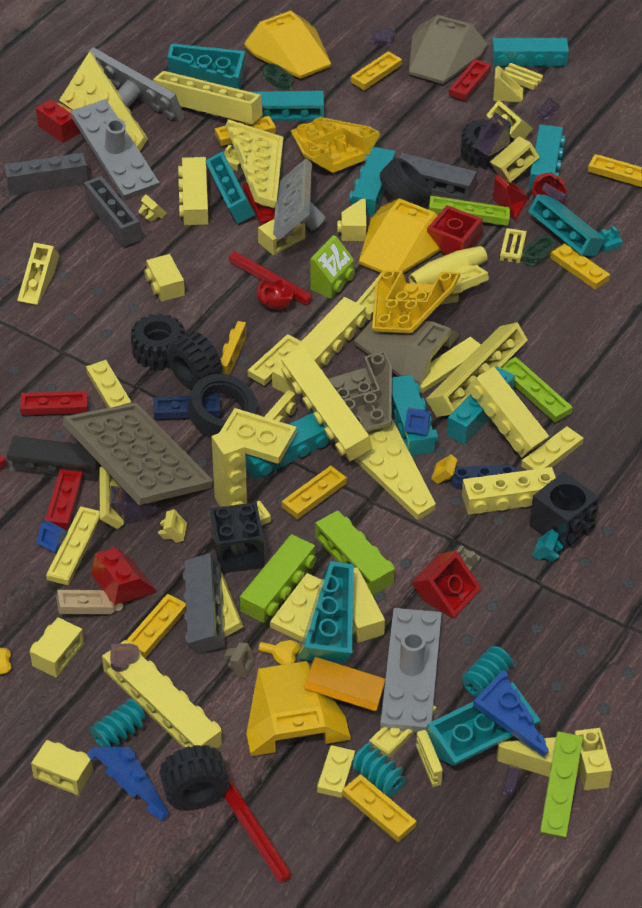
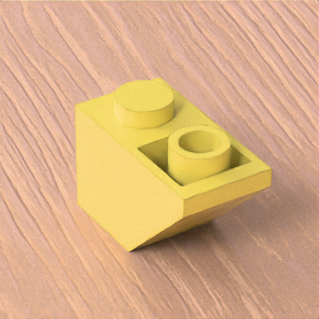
[575,728,612,791]

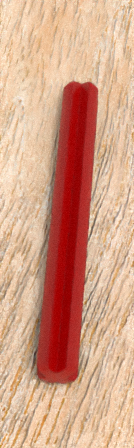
[229,251,313,305]
[224,779,291,883]

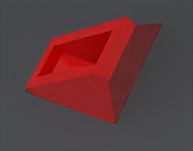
[493,175,529,222]

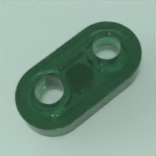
[263,63,294,90]
[522,235,556,265]

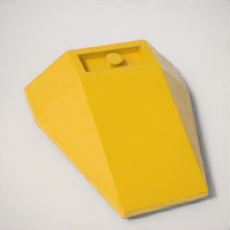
[244,11,331,79]
[291,117,380,173]
[359,198,441,273]
[372,270,461,333]
[246,661,350,756]

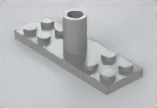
[88,47,185,123]
[71,99,159,200]
[273,158,325,240]
[380,608,442,733]

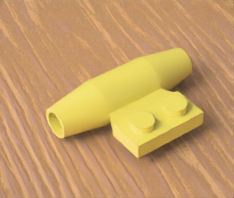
[409,246,489,294]

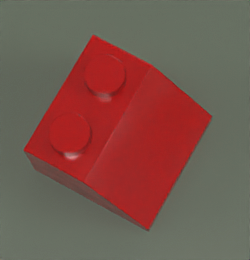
[36,99,81,143]
[427,205,483,255]
[91,547,156,605]
[411,551,482,618]

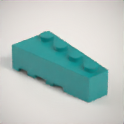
[167,43,246,90]
[297,561,354,665]

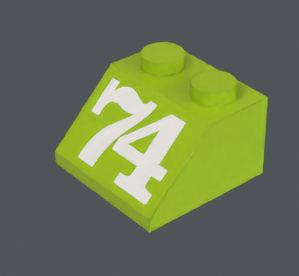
[310,235,355,299]

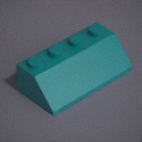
[426,682,541,766]

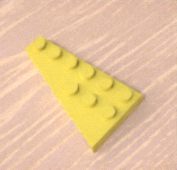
[60,51,148,151]
[226,120,283,208]
[333,419,436,520]

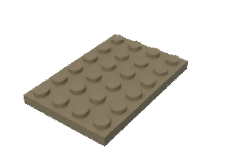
[62,403,213,505]

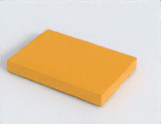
[304,657,385,711]

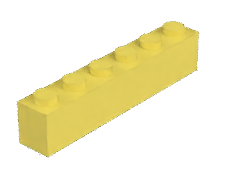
[153,71,263,124]
[272,297,367,395]
[426,322,528,417]
[281,345,373,462]
[102,640,222,749]

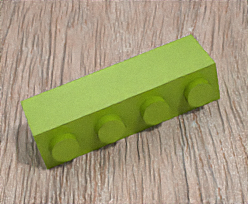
[315,510,395,596]
[240,534,317,624]

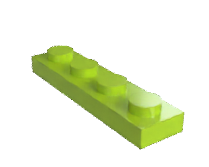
[428,196,510,226]
[501,357,573,423]
[539,731,583,839]

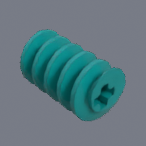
[462,646,513,699]
[89,699,145,747]
[351,742,407,798]

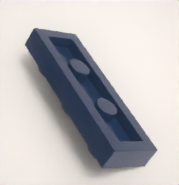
[153,395,220,419]

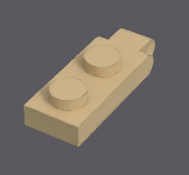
[56,590,123,614]

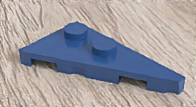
[473,670,549,758]
[87,747,169,821]

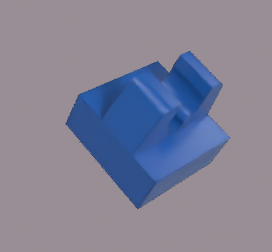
[404,407,431,435]
[36,521,67,553]

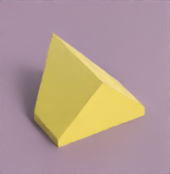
[493,66,523,102]

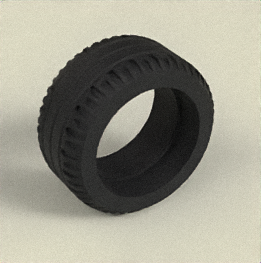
[380,158,431,206]

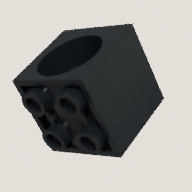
[529,472,599,551]
[210,502,264,573]

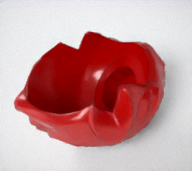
[532,172,567,205]
[257,280,293,311]

